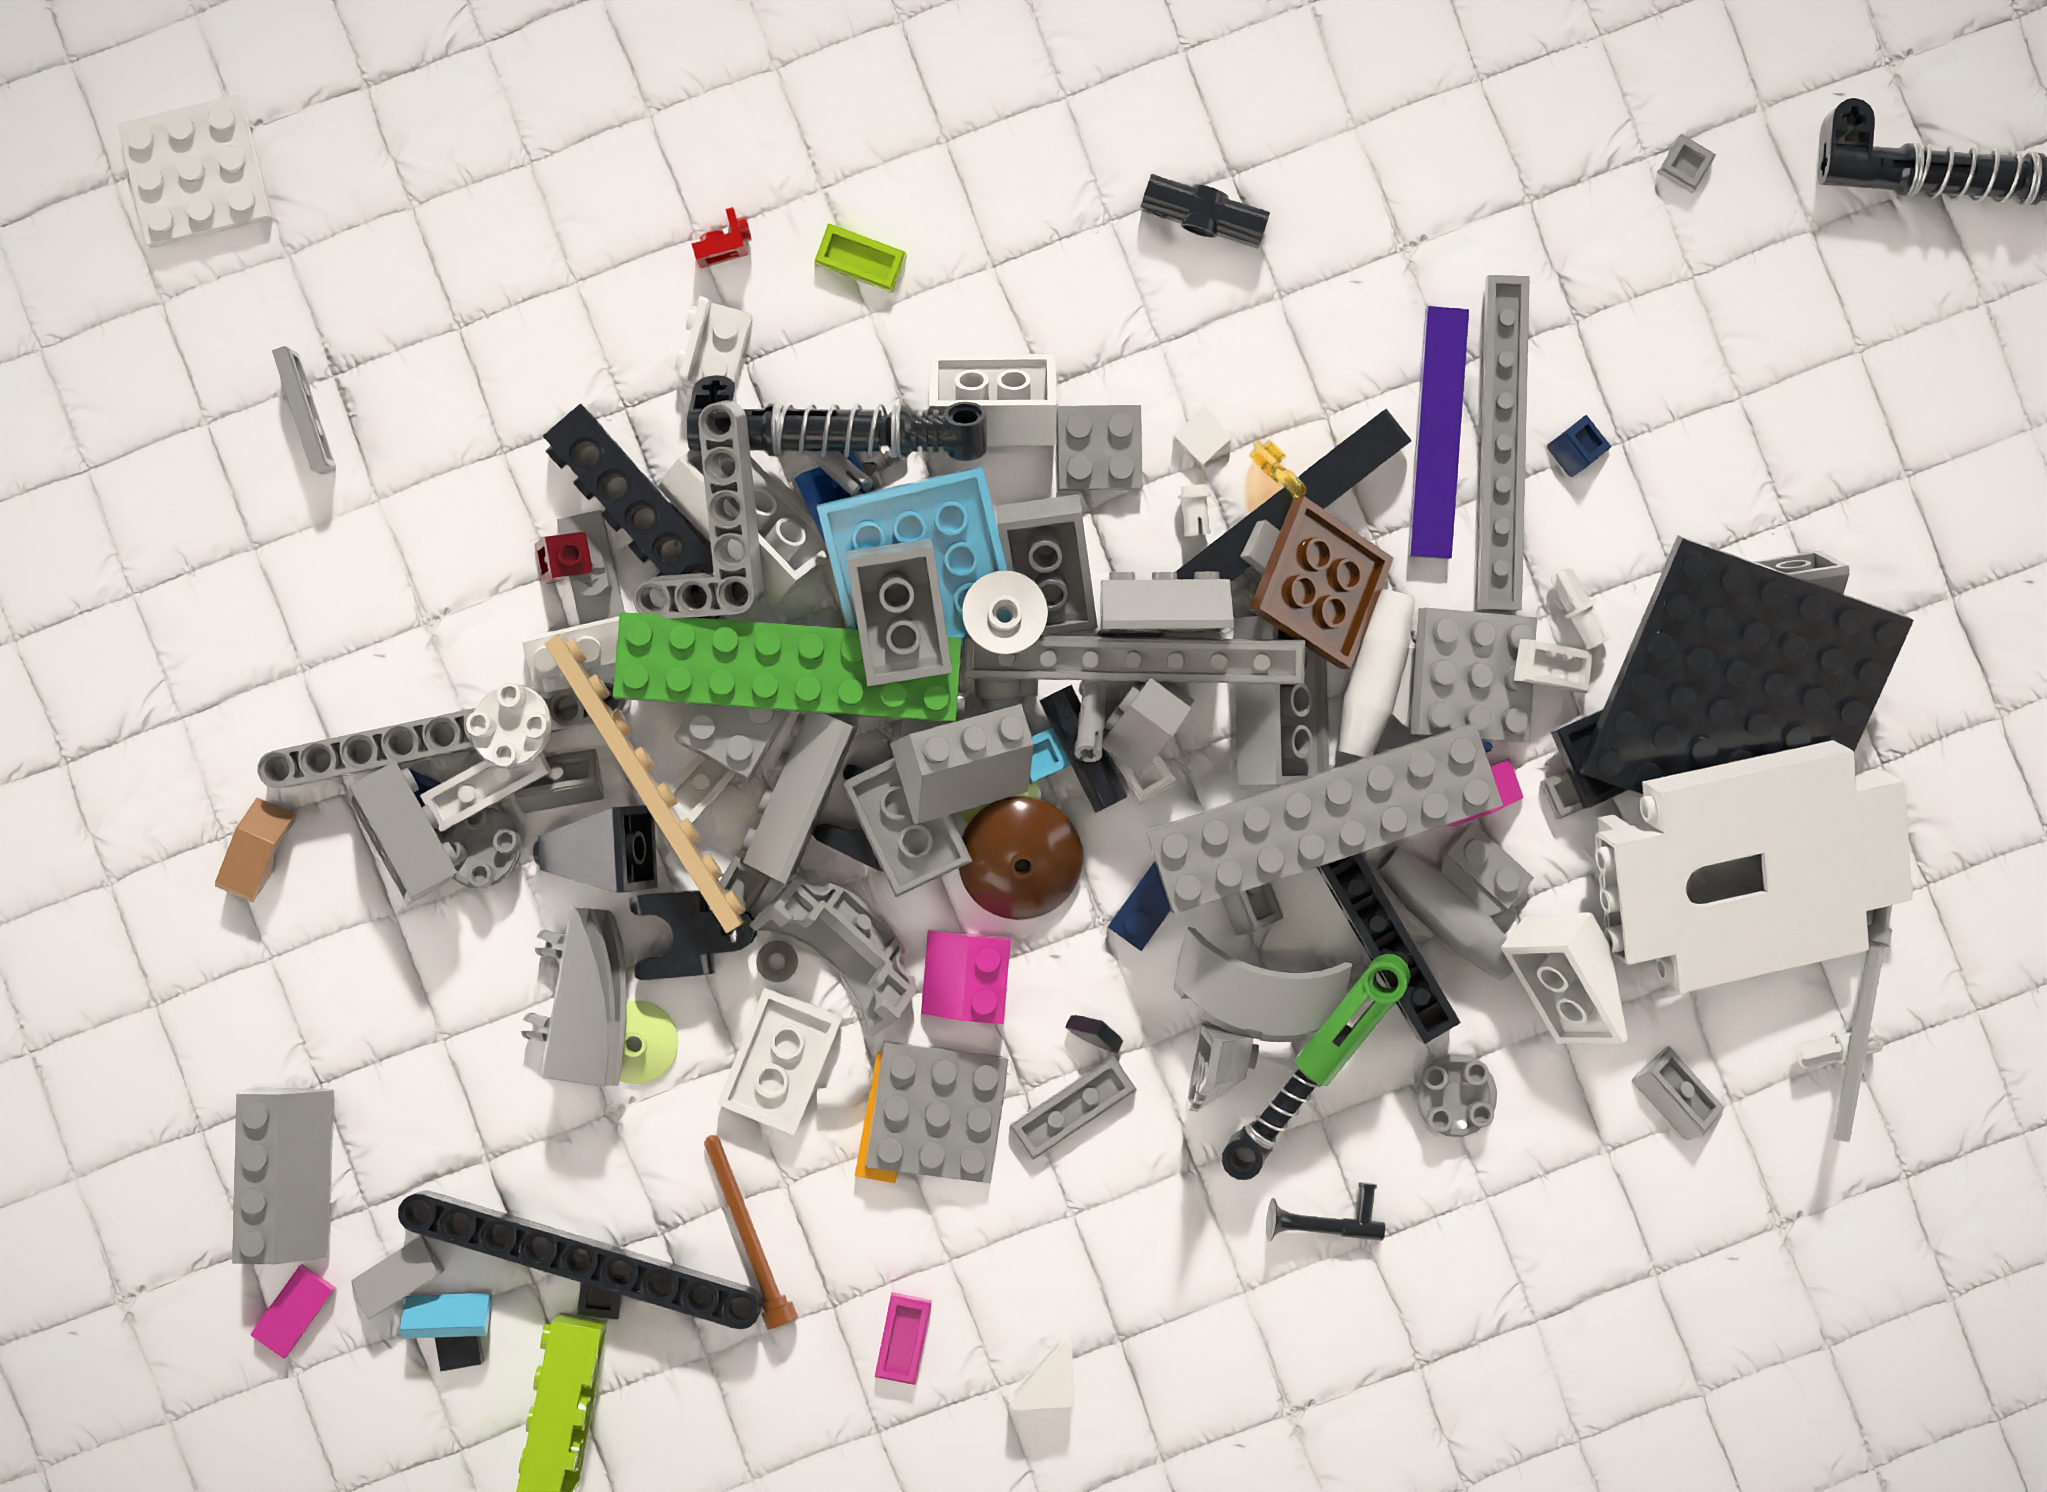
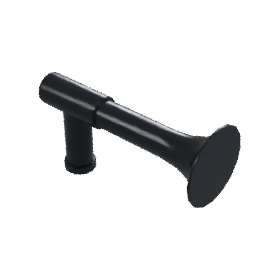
[1266,1182,1386,1242]

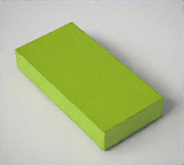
[814,223,907,293]

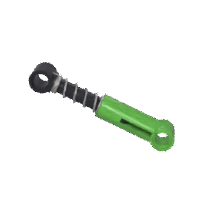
[1222,954,1410,1180]

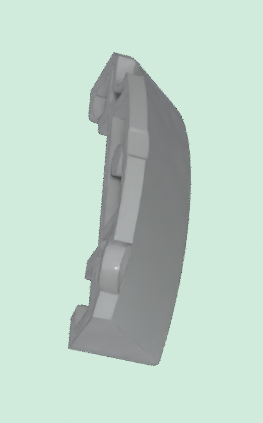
[749,879,917,1036]
[1174,926,1352,1042]

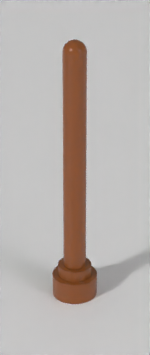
[704,1135,798,1330]

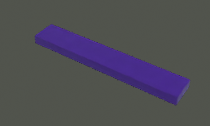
[1408,306,1469,559]

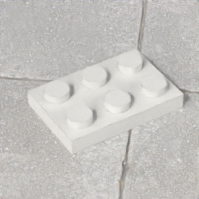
[717,986,843,1136]

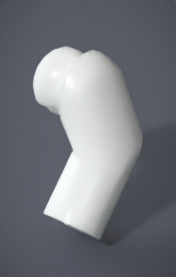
[817,1065,872,1109]

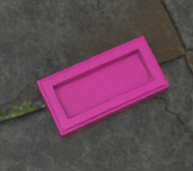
[250,1264,336,1359]
[874,1292,932,1385]

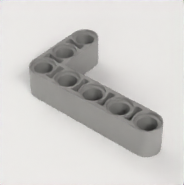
[633,400,764,619]

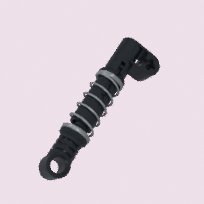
[1818,98,2047,206]
[687,375,987,461]

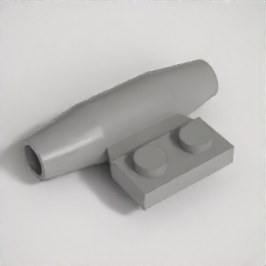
[1376,822,1534,981]

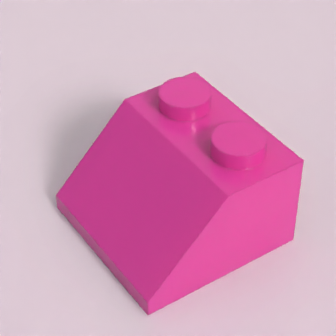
[921,930,1011,1024]

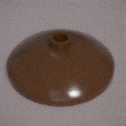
[958,796,1083,920]

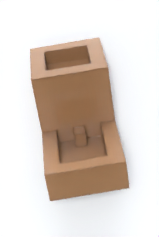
[215,797,295,903]

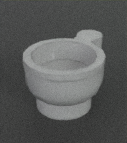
[975,678,1038,711]

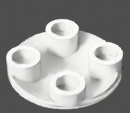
[466,682,551,768]

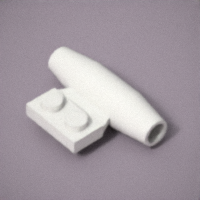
[1338,589,1416,759]

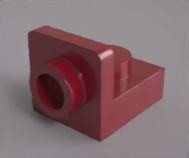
[534,532,593,585]

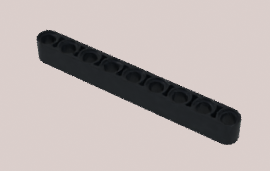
[1094,408,1412,638]
[398,1190,763,1330]

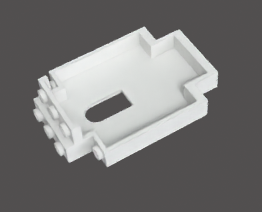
[1595,740,1913,994]

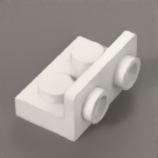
[675,297,753,386]

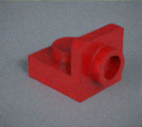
[691,207,752,268]

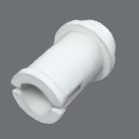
[1177,484,1211,536]

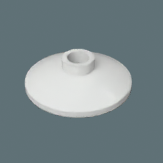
[962,571,1048,655]

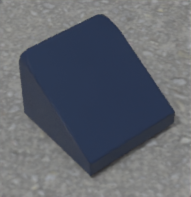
[1547,414,1612,477]

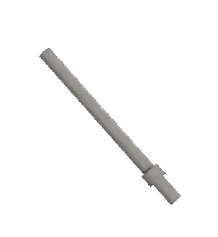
[1833,905,1893,1143]

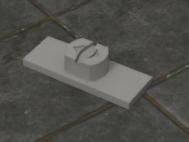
[556,510,625,625]

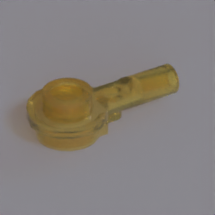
[1248,439,1307,498]

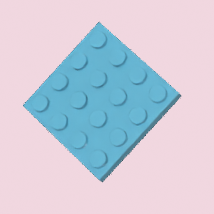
[817,465,1013,645]

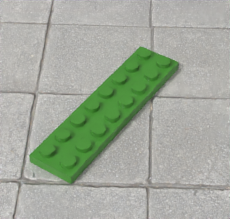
[613,612,961,723]

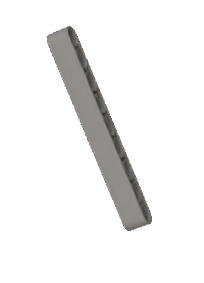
[257,681,631,788]

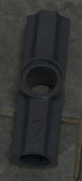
[1140,174,1270,249]
[1039,684,1127,813]

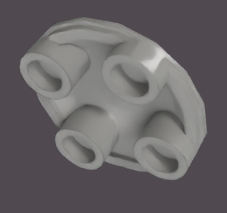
[441,808,521,889]
[1415,1054,1497,1137]

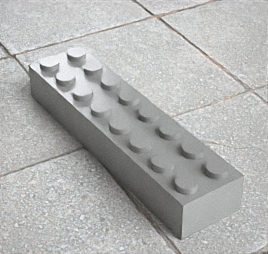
[1145,724,1503,914]

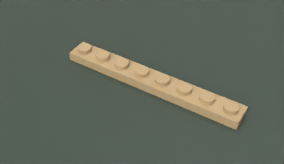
[544,634,746,934]

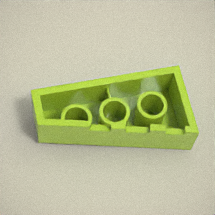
[516,1313,608,1492]

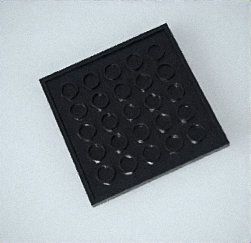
[1578,535,1914,794]

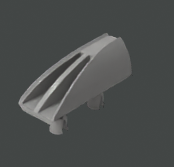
[521,907,627,1087]

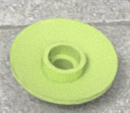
[619,1001,679,1084]

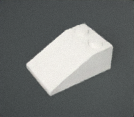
[1501,913,1628,1044]

